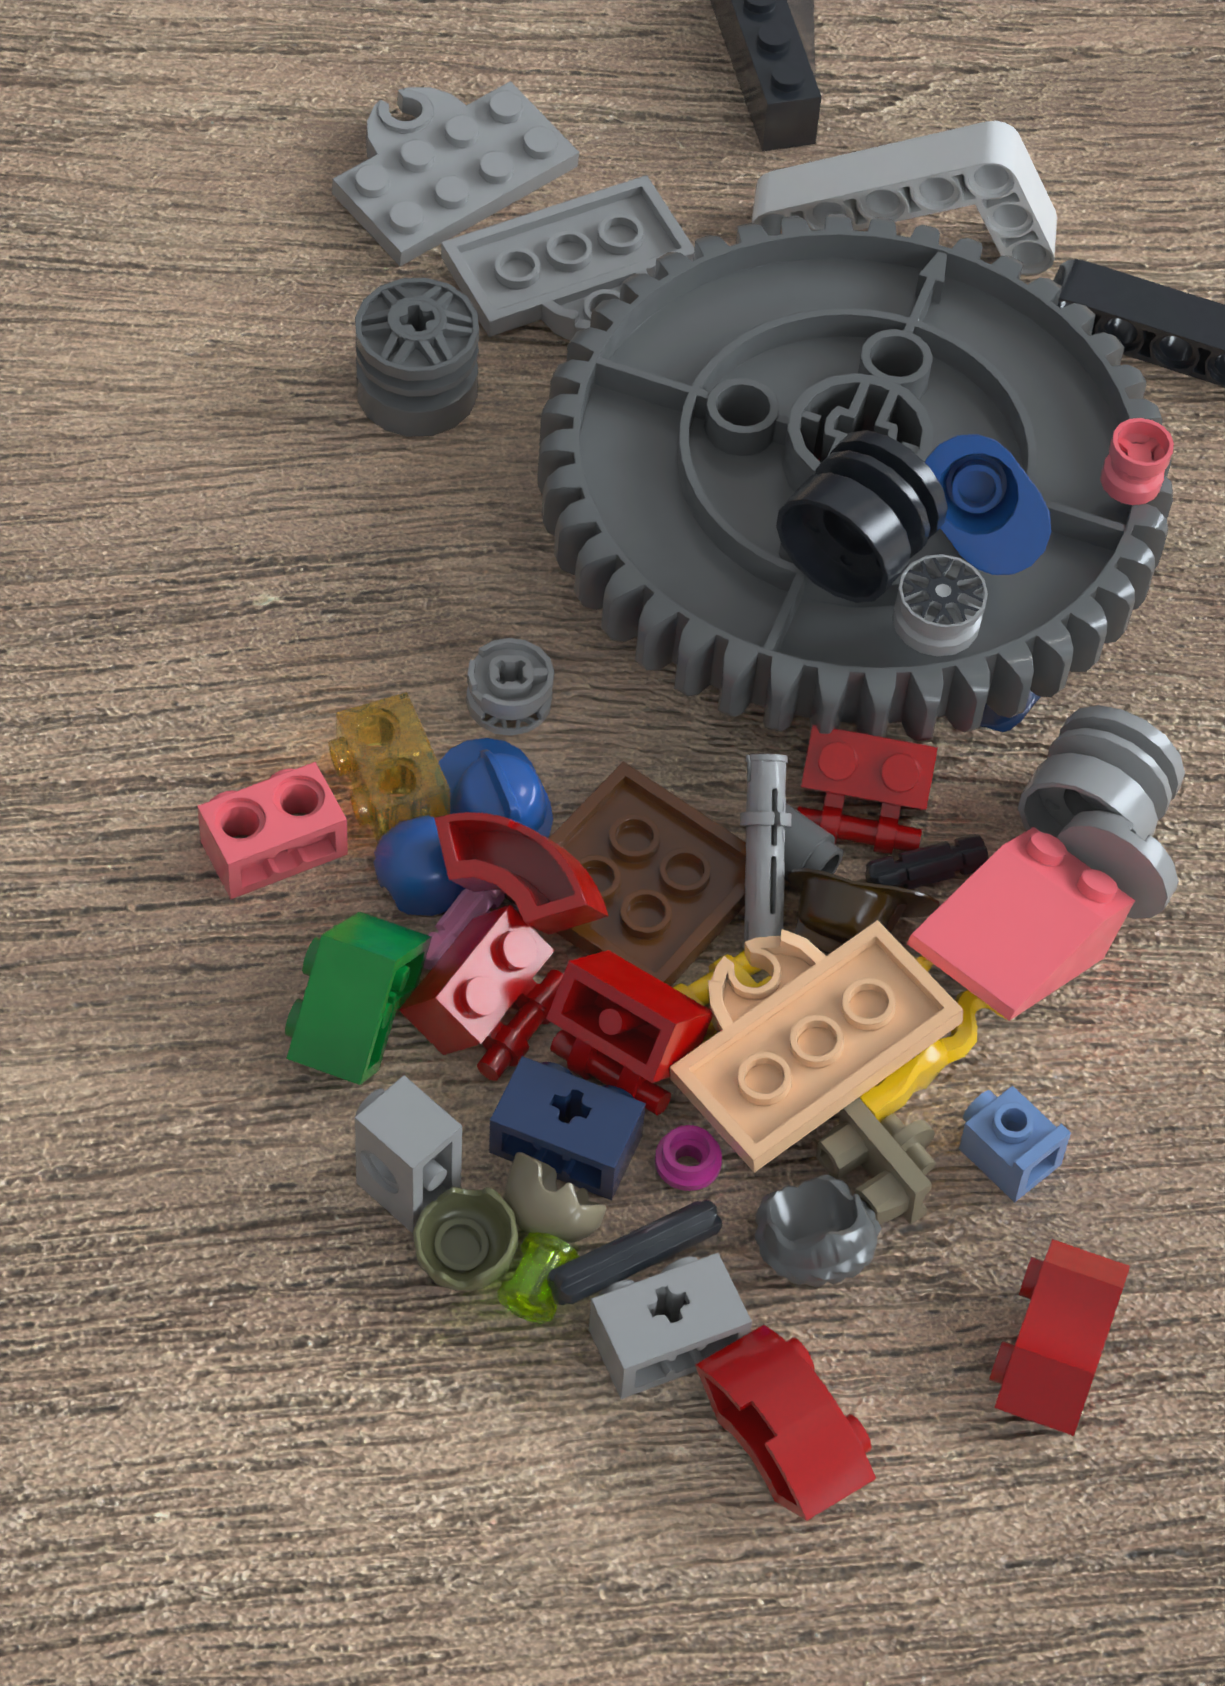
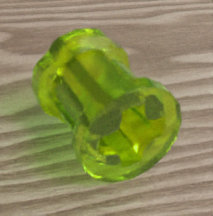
[497,1232,580,1324]

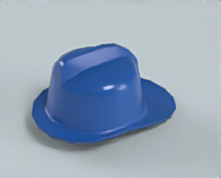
[925,434,1051,575]
[435,738,554,838]

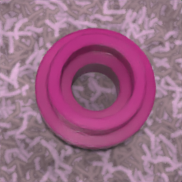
[655,1125,722,1191]

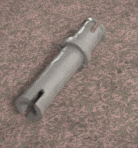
[740,754,792,949]

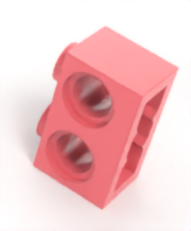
[197,762,348,899]

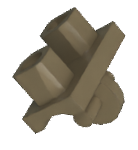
[816,1098,936,1225]

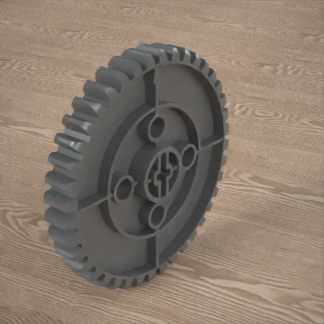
[537,214,1173,741]

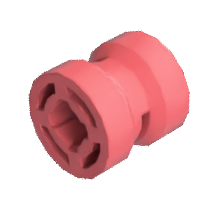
[1100,418,1174,505]

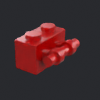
[797,724,938,855]
[399,905,563,1081]
[546,950,713,1116]

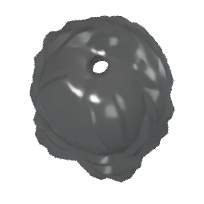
[754,1175,882,1287]

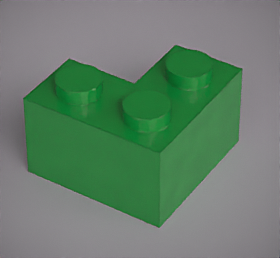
[285,912,432,1085]

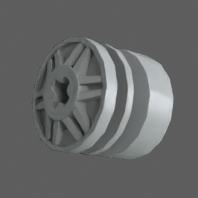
[1018,705,1185,841]

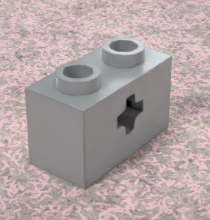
[589,1253,752,1399]

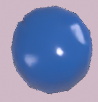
[373,815,467,916]

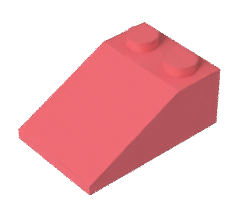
[907,827,1135,1021]

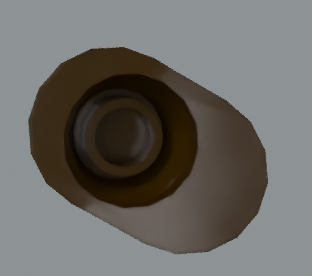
[788,868,941,954]

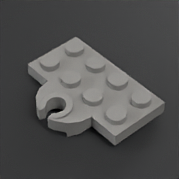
[332,81,579,266]
[441,175,694,341]

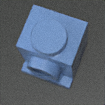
[959,1085,1071,1203]

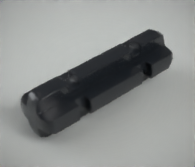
[865,834,989,890]

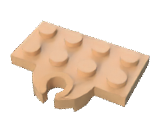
[670,920,963,1173]

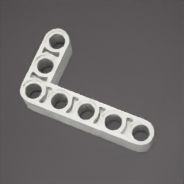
[751,121,1057,275]

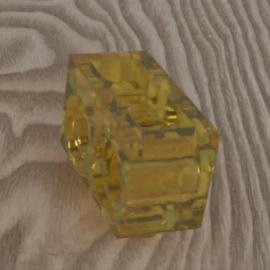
[328,692,450,844]

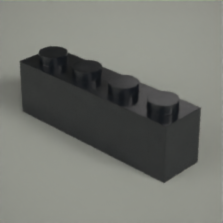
[710,0,822,152]

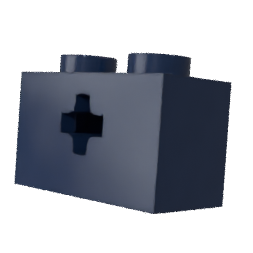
[489,1056,646,1201]

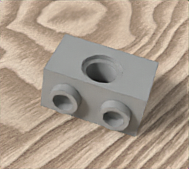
[355,1075,462,1233]

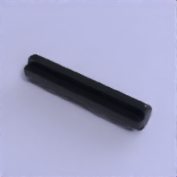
[547,1200,722,1305]

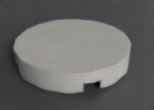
[1058,810,1179,919]

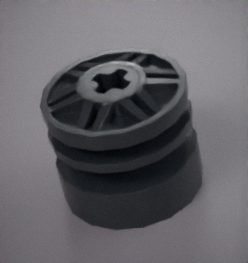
[776,430,948,603]

